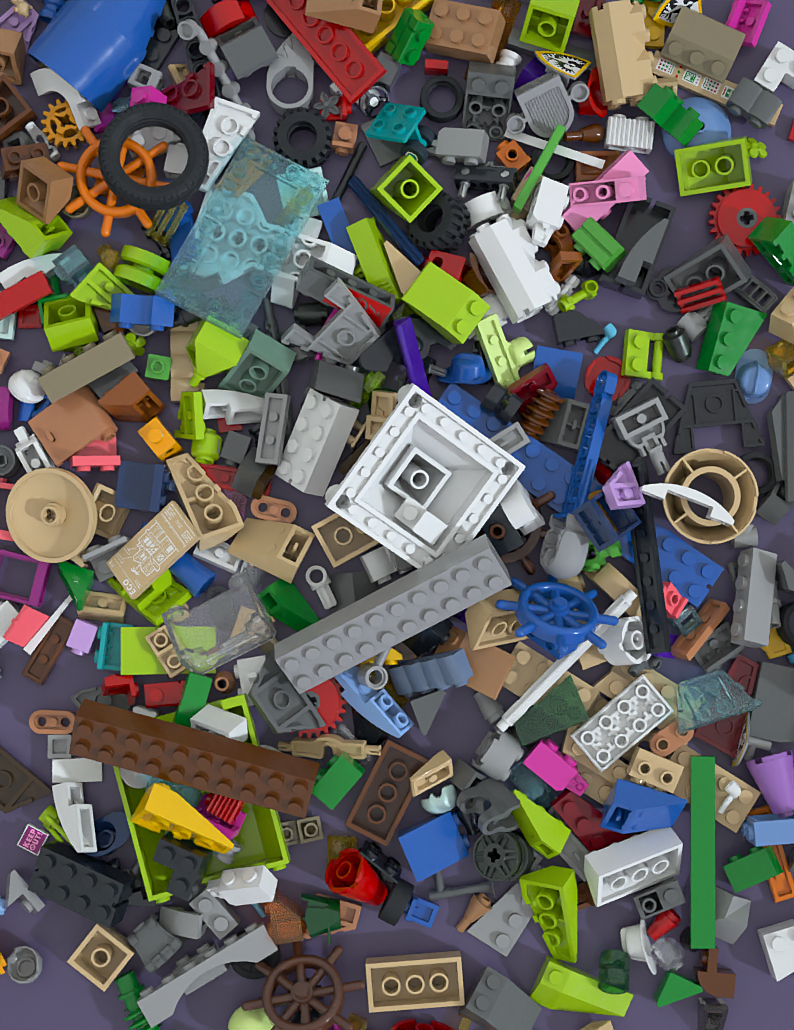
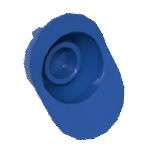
[437,353,492,385]

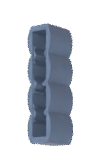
[387,648,474,697]

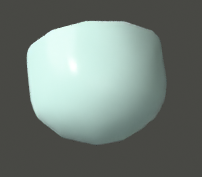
[421,784,457,815]

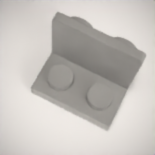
[82,534,132,583]

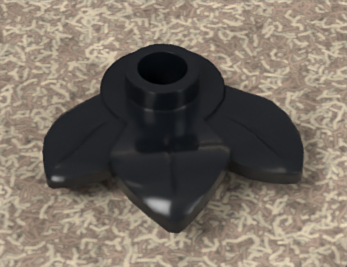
[646,266,681,313]

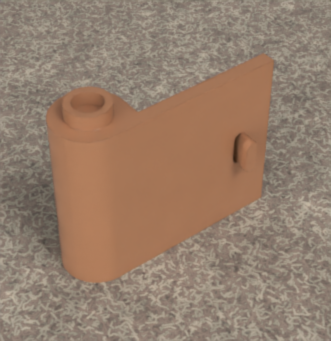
[28,384,118,467]

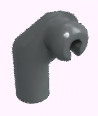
[628,655,662,678]

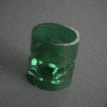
[598,949,631,995]

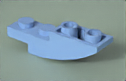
[334,666,414,738]

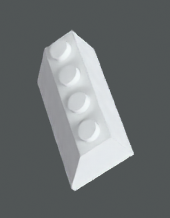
[584,827,683,907]

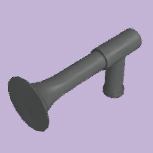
[429,870,496,901]

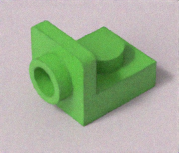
[145,354,172,382]

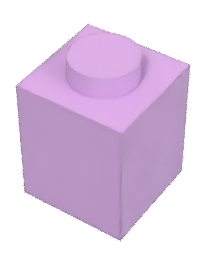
[66,618,99,656]

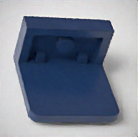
[115,461,170,512]

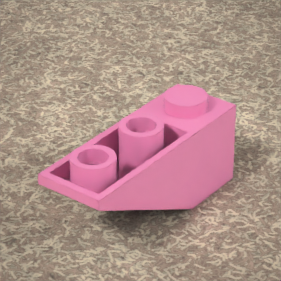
[569,176,647,207]

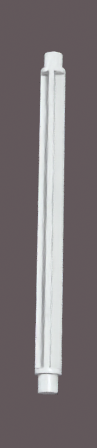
[496,589,637,732]

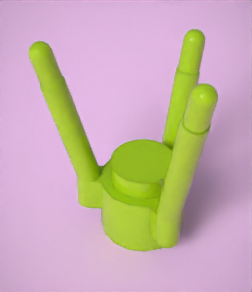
[39,805,73,846]

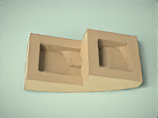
[365,390,397,440]

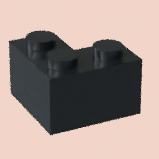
[153,832,213,902]

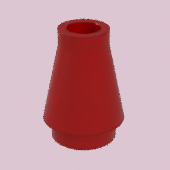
[646,908,681,941]

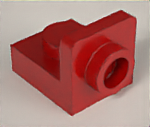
[319,93,352,122]

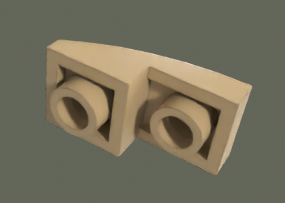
[145,625,191,679]

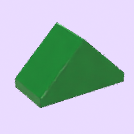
[58,562,94,611]
[653,967,703,1008]

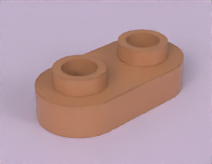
[251,495,297,524]
[29,709,75,735]
[649,718,694,756]

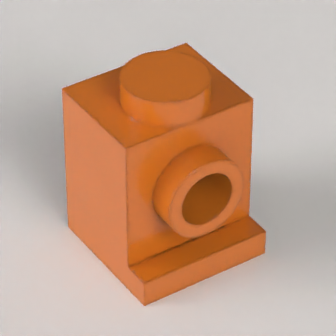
[495,139,532,174]

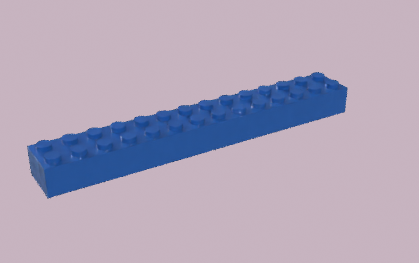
[438,383,724,608]

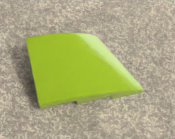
[107,569,192,627]

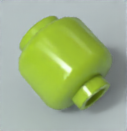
[190,428,223,464]

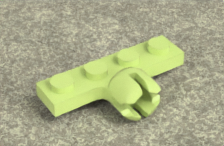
[475,314,535,409]

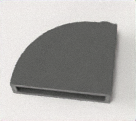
[747,661,794,742]

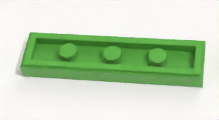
[512,124,566,215]

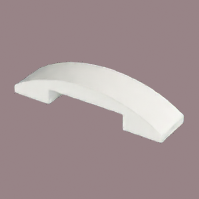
[638,483,734,526]

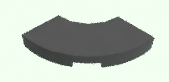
[70,686,137,710]

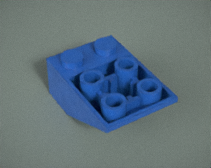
[600,778,687,834]

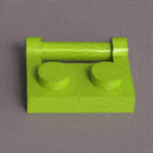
[621,329,664,381]

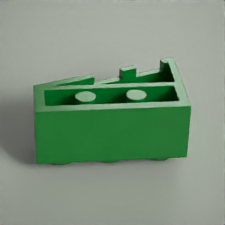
[696,301,768,376]

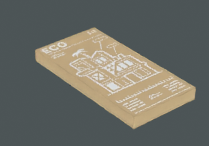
[106,501,202,599]

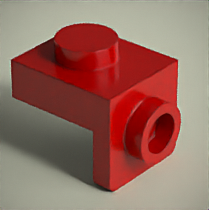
[101,674,139,705]

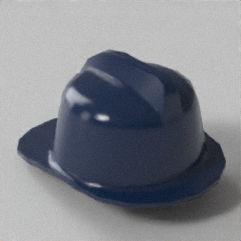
[86,811,131,857]

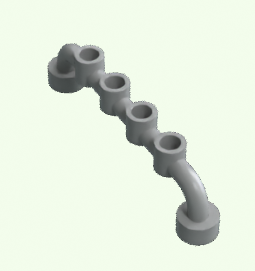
[177,19,255,148]

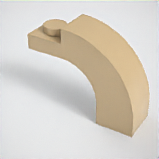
[581,555,642,618]

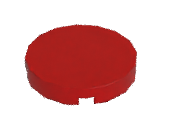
[584,356,631,402]

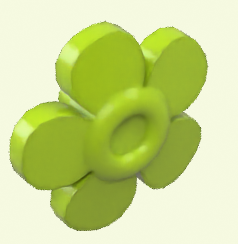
[747,138,767,158]
[126,332,146,356]

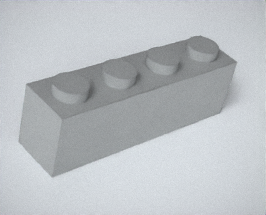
[730,548,777,649]

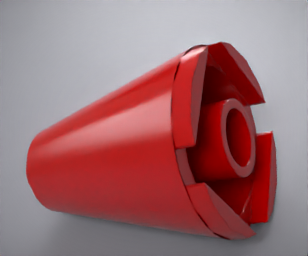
[325,848,387,906]

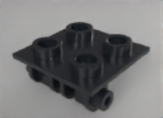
[358,840,402,885]

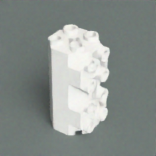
[469,214,561,324]

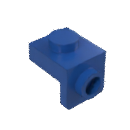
[403,894,440,929]

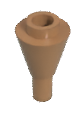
[456,893,492,933]

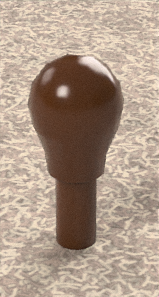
[563,123,605,144]

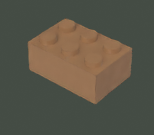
[424,0,506,63]

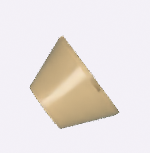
[662,448,759,544]

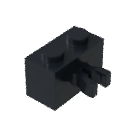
[402,618,454,657]

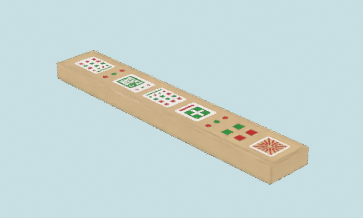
[651,50,783,128]

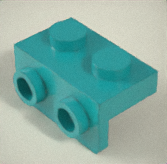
[94,622,135,671]

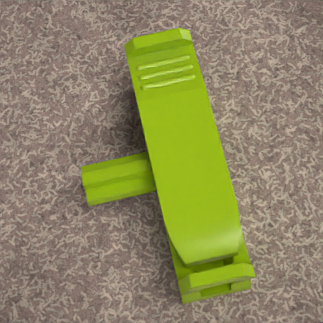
[346,217,404,306]

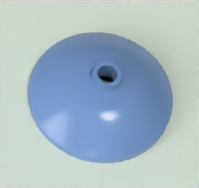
[661,97,731,159]

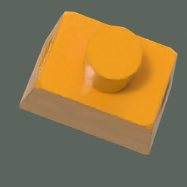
[137,416,184,465]

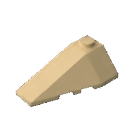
[166,453,244,552]

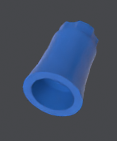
[169,552,217,598]

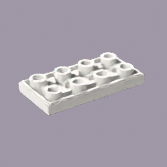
[570,674,674,773]

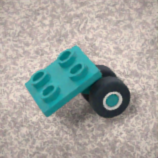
[366,102,437,166]

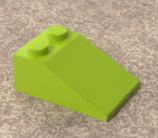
[674,135,752,196]
[401,262,491,344]

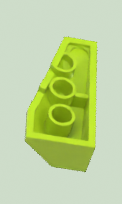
[529,955,633,1017]

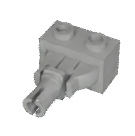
[610,397,671,475]

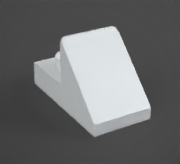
[394,496,448,545]

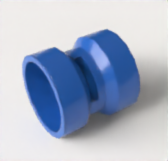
[38,0,66,24]

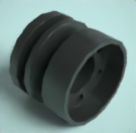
[473,831,534,881]

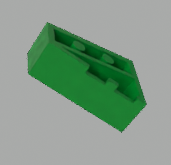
[748,216,794,286]

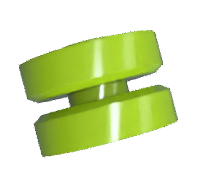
[113,245,172,295]

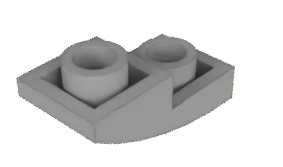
[159,904,203,939]

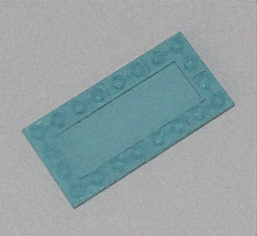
[155,137,329,339]

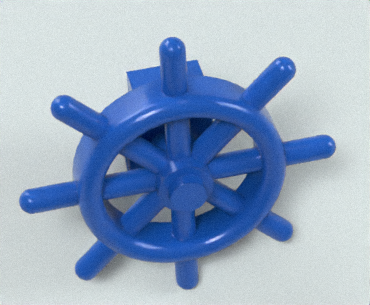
[496,574,619,660]

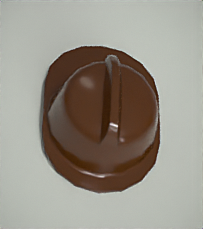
[462,253,497,298]

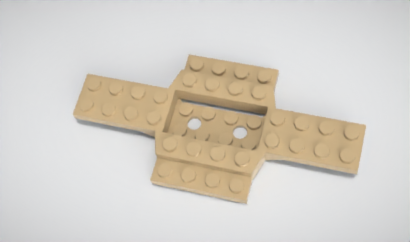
[503,641,761,833]

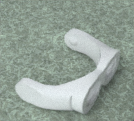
[25,122,60,162]

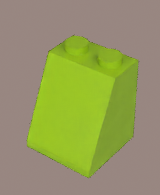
[369,155,443,223]

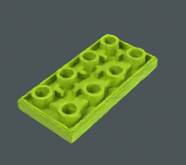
[121,626,216,675]

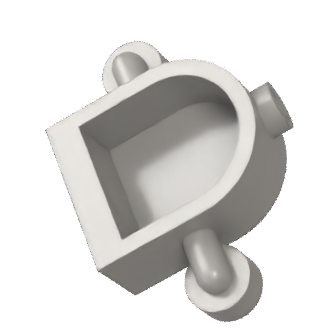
[506,71,589,138]

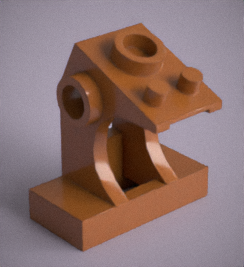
[529,223,583,282]

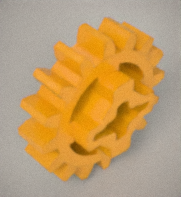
[41,99,93,150]

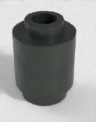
[294,302,328,326]
[662,326,692,363]

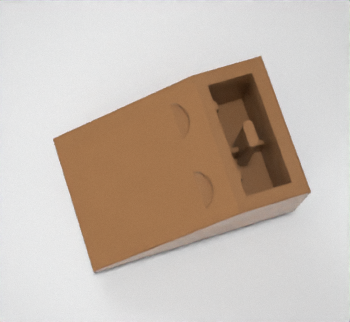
[305,0,383,34]

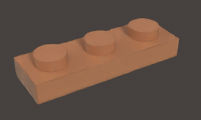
[671,598,730,661]

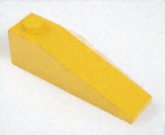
[130,783,234,854]

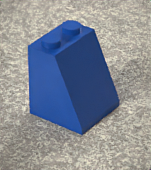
[398,811,471,882]

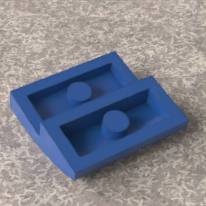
[532,345,583,400]

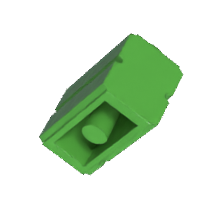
[571,217,627,273]

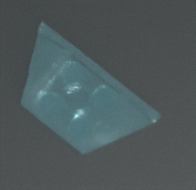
[677,669,762,734]

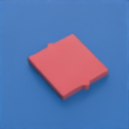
[3,604,51,647]

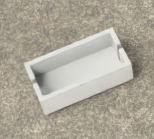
[275,388,360,497]

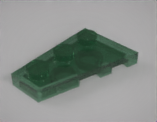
[514,674,590,747]

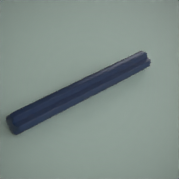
[348,176,425,267]

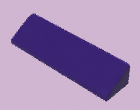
[393,317,431,396]

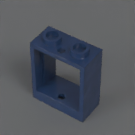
[572,490,642,552]

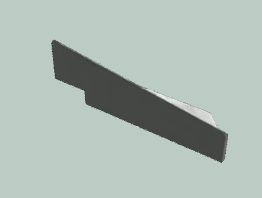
[766,391,794,503]

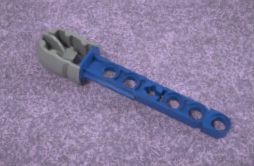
[540,370,617,579]

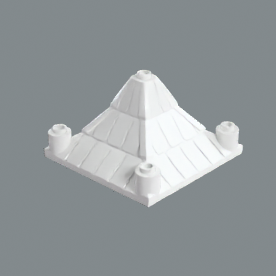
[325,383,526,569]

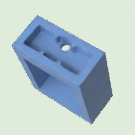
[741,812,794,846]

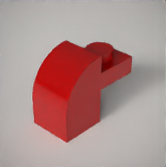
[200,0,258,39]

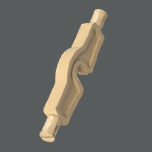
[278,734,382,759]

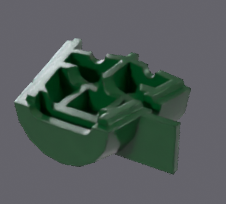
[301,892,341,945]

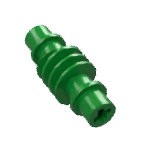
[114,970,163,1030]

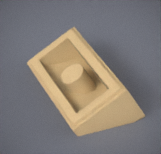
[77,591,127,624]

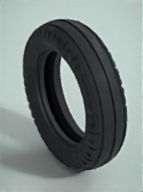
[98,102,209,211]

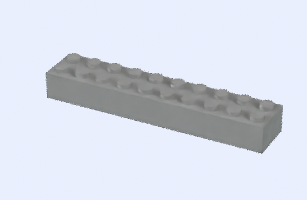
[274,534,512,694]

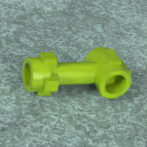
[557,280,598,312]

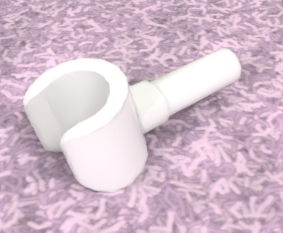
[718,780,741,814]

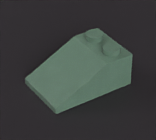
[218,329,296,399]

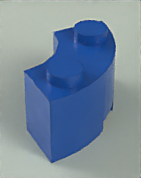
[110,293,175,331]

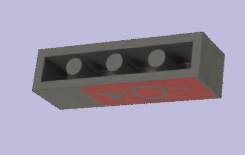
[296,256,395,329]

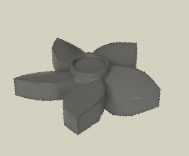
[313,92,340,119]

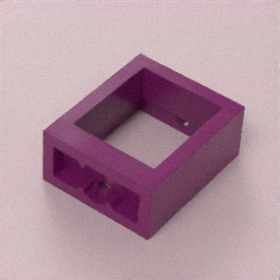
[0,549,53,607]

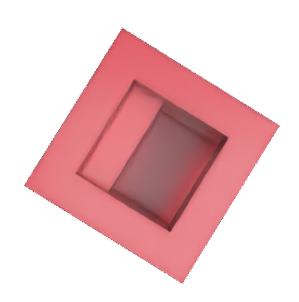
[662,581,688,619]

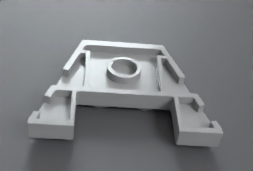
[281,277,380,365]

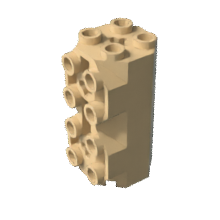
[588,0,657,110]

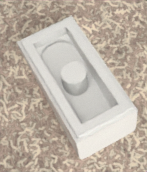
[52,758,103,783]

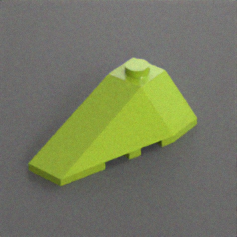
[519,865,577,963]

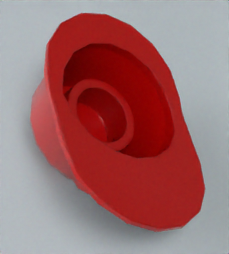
[577,66,607,118]

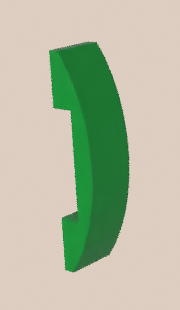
[172,671,212,728]

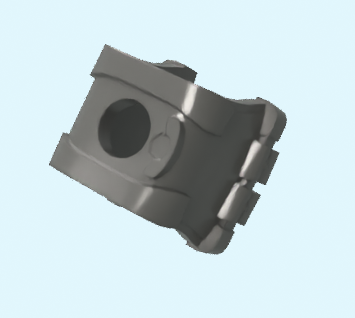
[127,912,188,973]

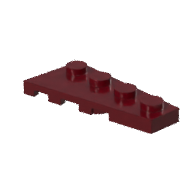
[550,789,633,852]

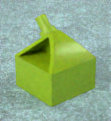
[519,0,580,53]
[44,297,98,356]
[185,316,249,387]

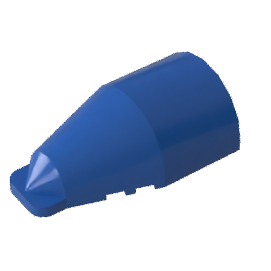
[26,0,166,113]

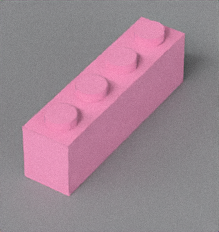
[561,150,649,233]

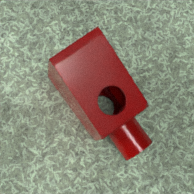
[416,250,470,283]

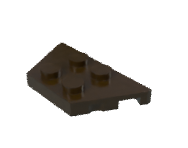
[0,745,53,814]

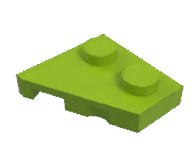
[174,391,205,440]

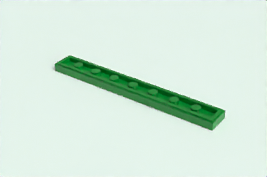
[690,755,715,949]

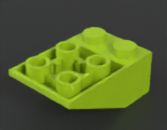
[0,196,73,259]

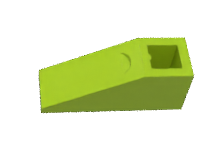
[511,789,571,859]

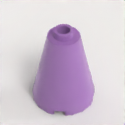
[745,750,794,818]

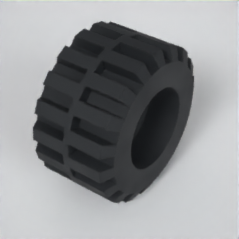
[273,107,332,172]
[406,190,471,253]

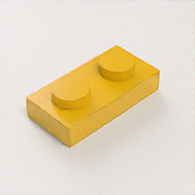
[642,0,665,49]

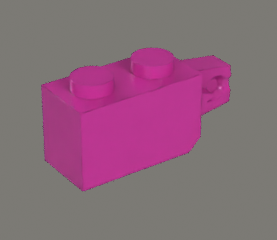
[523,737,589,796]

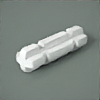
[545,274,580,316]

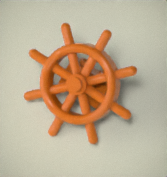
[57,126,169,237]

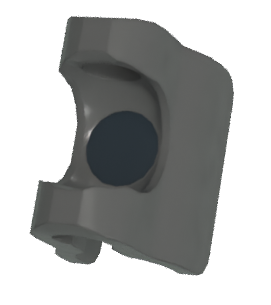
[456,778,520,835]

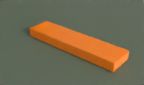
[748,804,794,903]

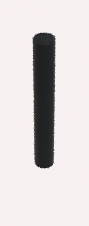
[331,142,367,201]

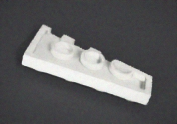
[198,97,260,193]

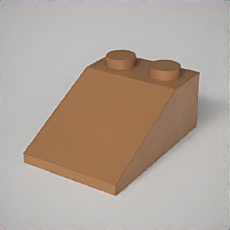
[434,626,517,700]

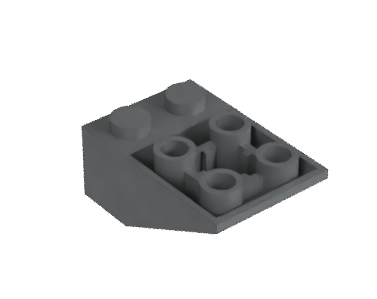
[461,61,516,142]

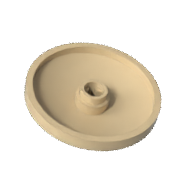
[6,467,97,563]

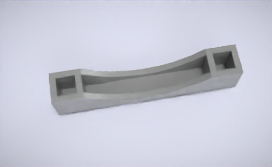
[137,921,278,1028]

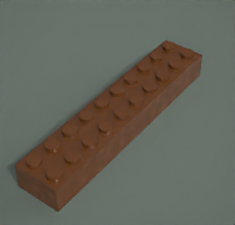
[69,699,320,818]

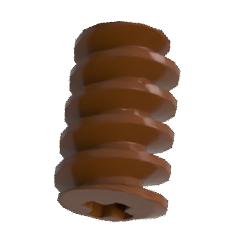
[517,388,565,440]

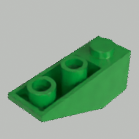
[257,579,320,632]

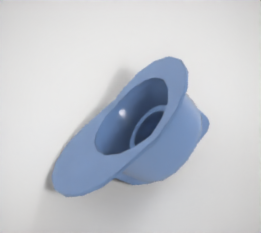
[735,349,773,404]

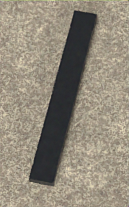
[630,461,671,654]

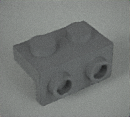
[693,620,746,673]

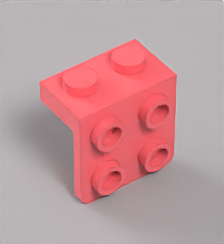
[69,436,121,472]

